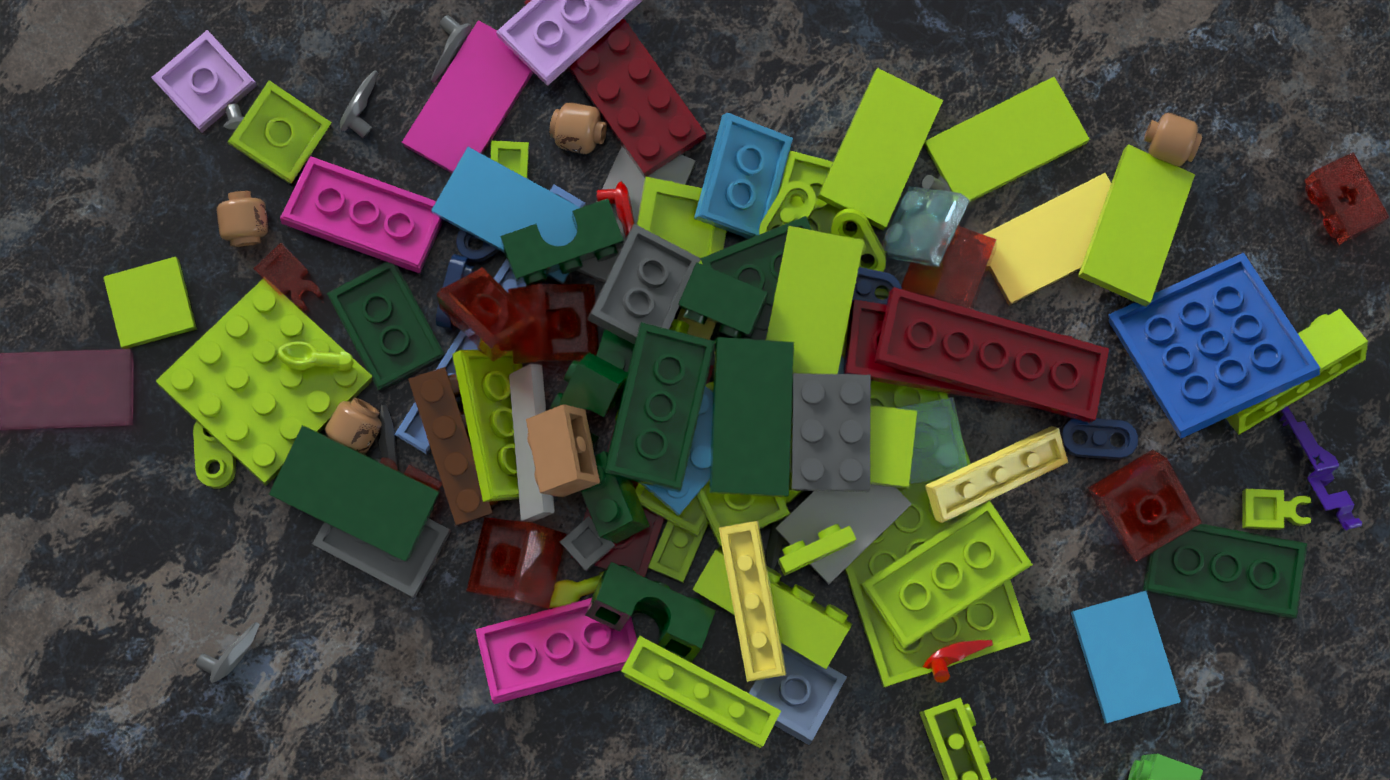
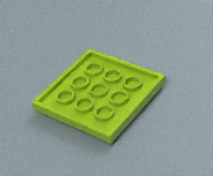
[156,277,373,486]

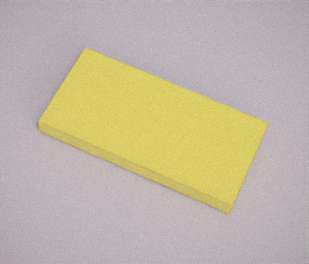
[973,173,1111,306]

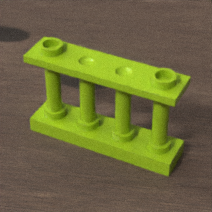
[621,636,781,748]

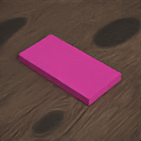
[402,20,534,173]
[280,156,444,273]
[475,598,637,704]

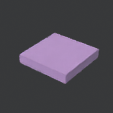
[151,30,257,133]

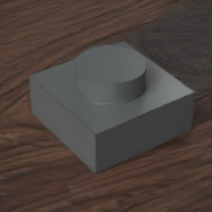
[560,516,615,572]

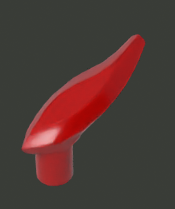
[597,181,634,238]
[923,640,993,683]

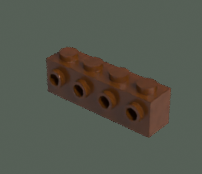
[408,367,498,526]

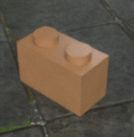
[526,404,600,497]

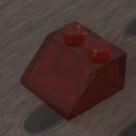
[901,220,997,310]
[437,267,536,362]
[508,284,599,364]
[1088,449,1202,561]
[466,517,567,609]

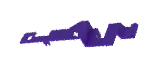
[1280,406,1362,530]

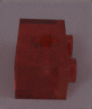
[1304,152,1389,245]

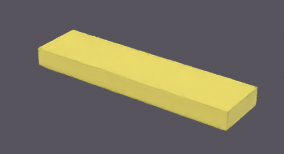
[925,426,1068,523]
[719,520,786,682]

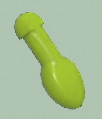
[278,341,354,371]
[543,571,604,609]

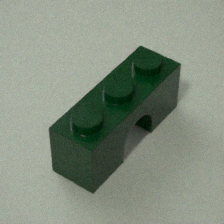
[500,198,624,287]
[550,352,628,450]
[585,562,716,663]

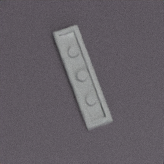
[509,364,555,522]

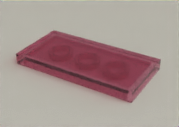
[0,349,133,430]

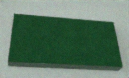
[604,322,716,492]
[710,337,794,497]
[269,425,441,562]
[1143,516,1307,619]

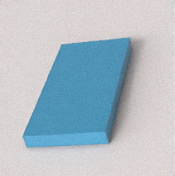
[431,147,580,284]

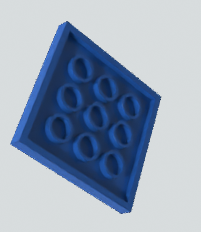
[1108,253,1320,439]

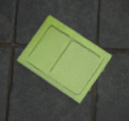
[637,177,726,265]

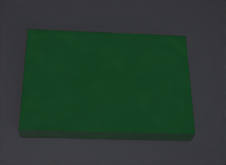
[327,262,445,392]

